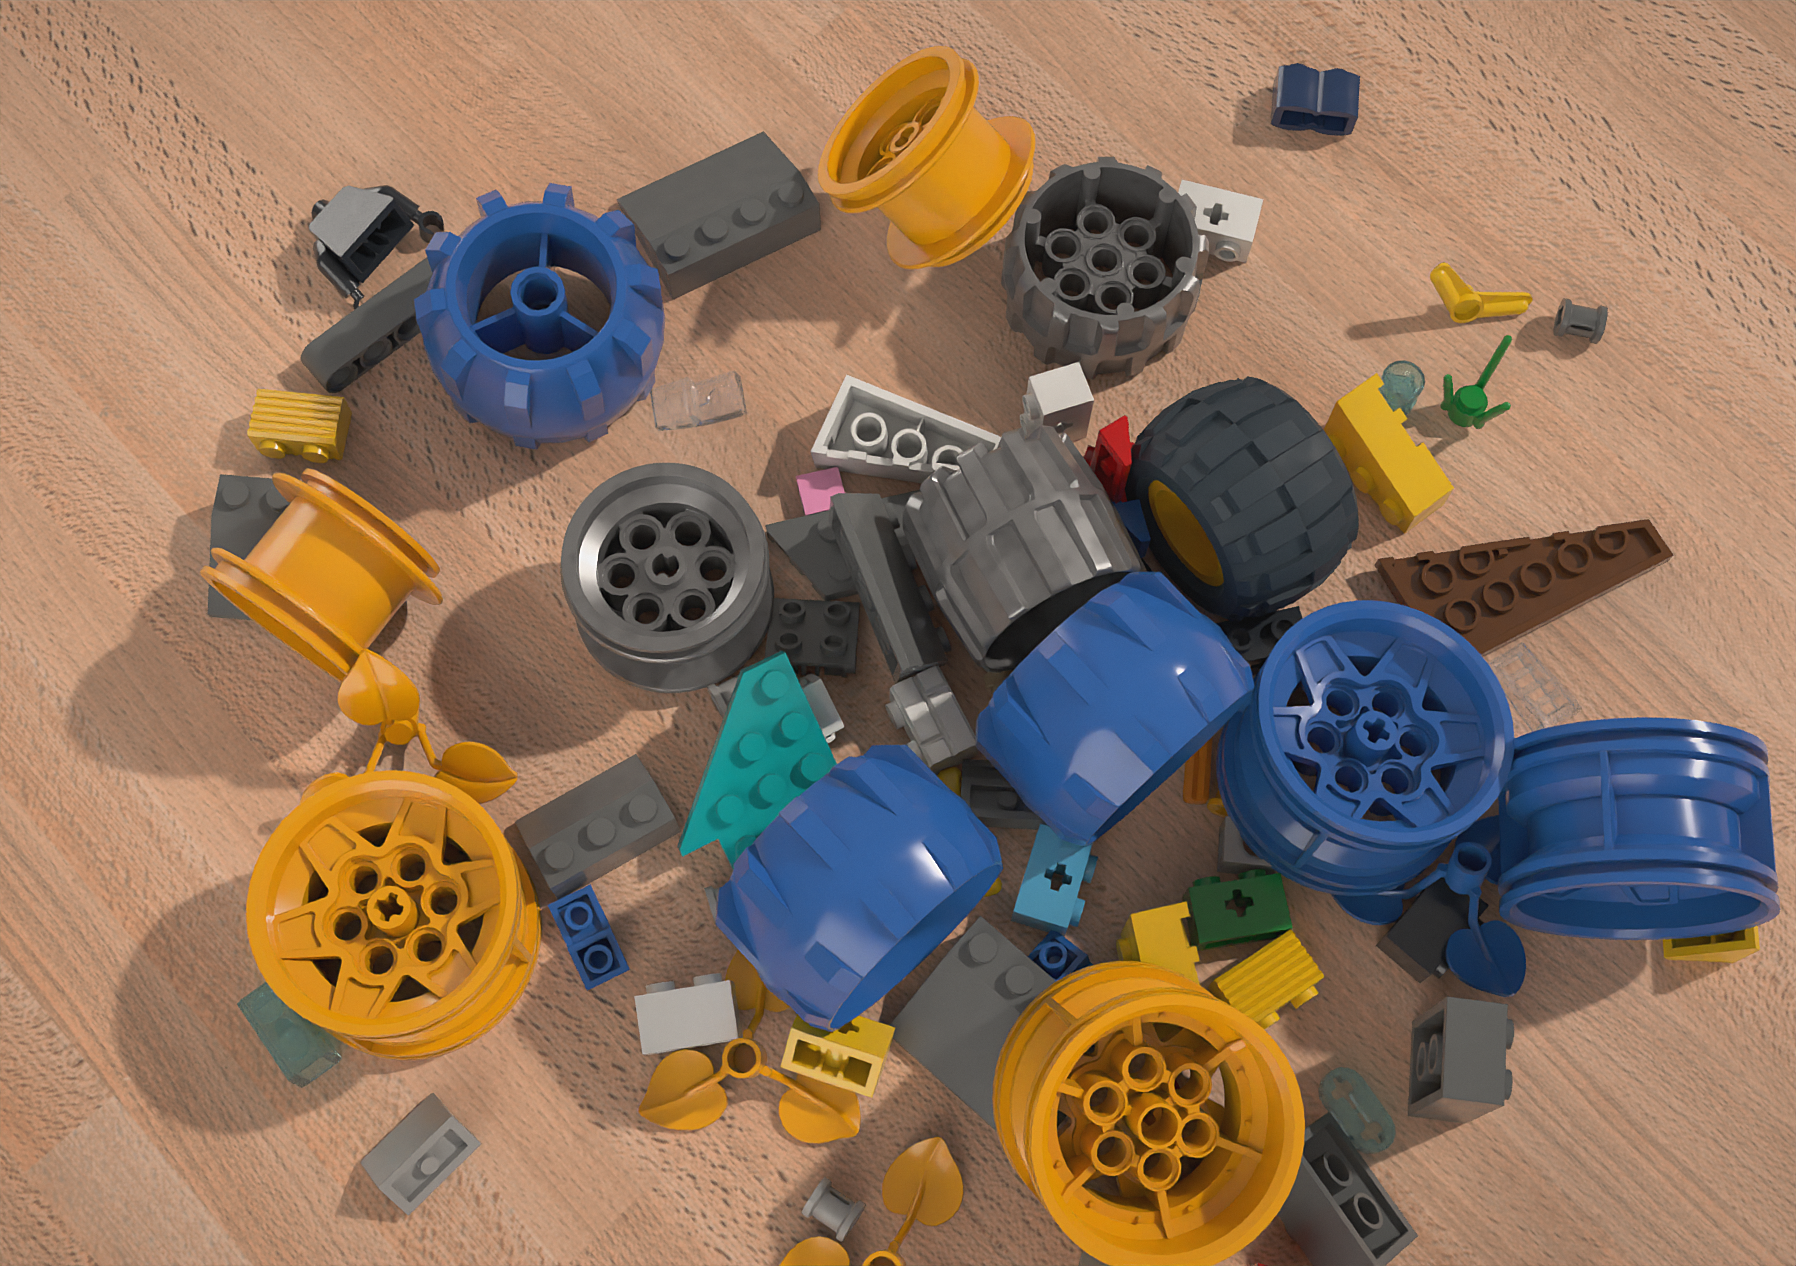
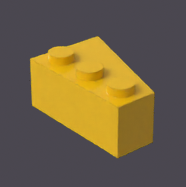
[1324,373,1454,534]
[1116,901,1200,1057]

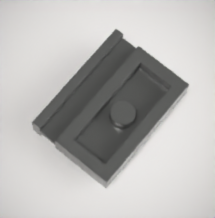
[961,759,1048,830]

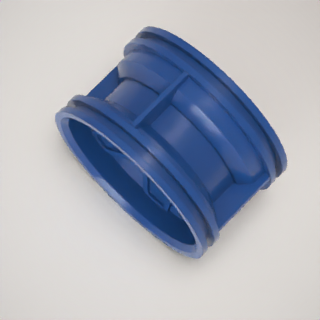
[1216,600,1514,896]
[1498,717,1780,940]

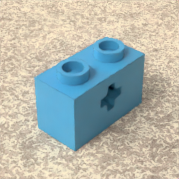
[1011,824,1098,937]

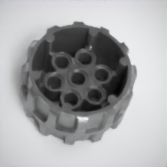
[1001,157,1209,380]

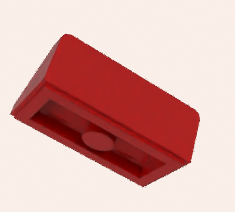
[1090,415,1132,503]

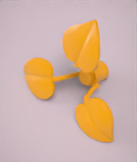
[299,648,518,804]
[638,950,861,1144]
[779,1137,964,1266]

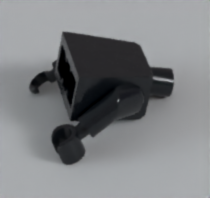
[309,185,444,310]

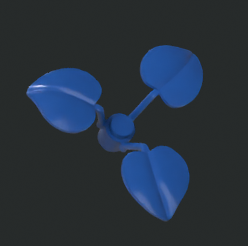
[1331,815,1526,997]

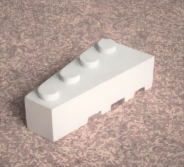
[811,375,1001,483]

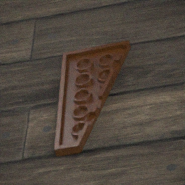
[1374,519,1674,657]

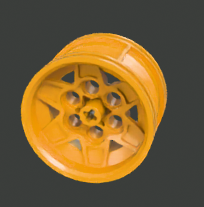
[246,770,542,1060]
[992,961,1305,1266]

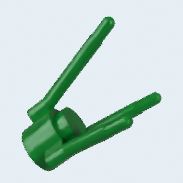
[1440,335,1512,429]

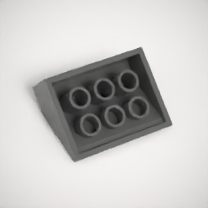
[617,131,821,300]
[828,493,952,684]
[890,916,1095,1132]

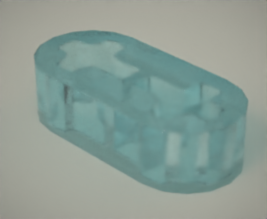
[1318,1067,1396,1154]

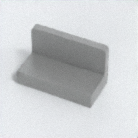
[361,1093,481,1216]

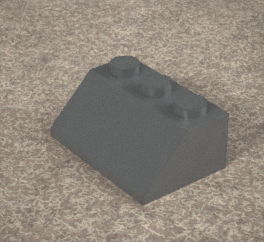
[515,754,680,900]
[1277,1111,1418,1266]

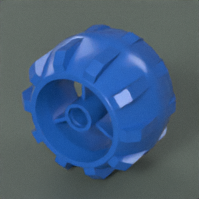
[414,183,665,450]
[975,572,1255,846]
[715,745,1003,1032]

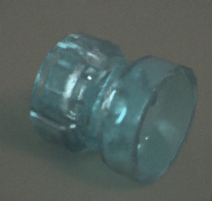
[1378,360,1425,415]

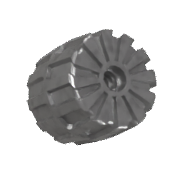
[902,425,1147,673]

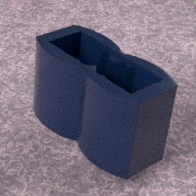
[1271,63,1360,136]

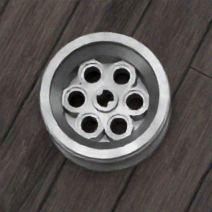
[560,463,774,693]

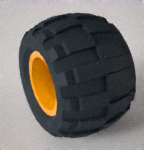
[1125,376,1359,621]

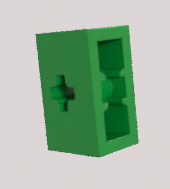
[1182,869,1293,951]

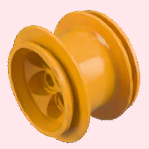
[818,46,1036,269]
[200,468,443,682]

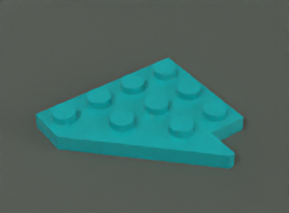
[677,651,837,870]

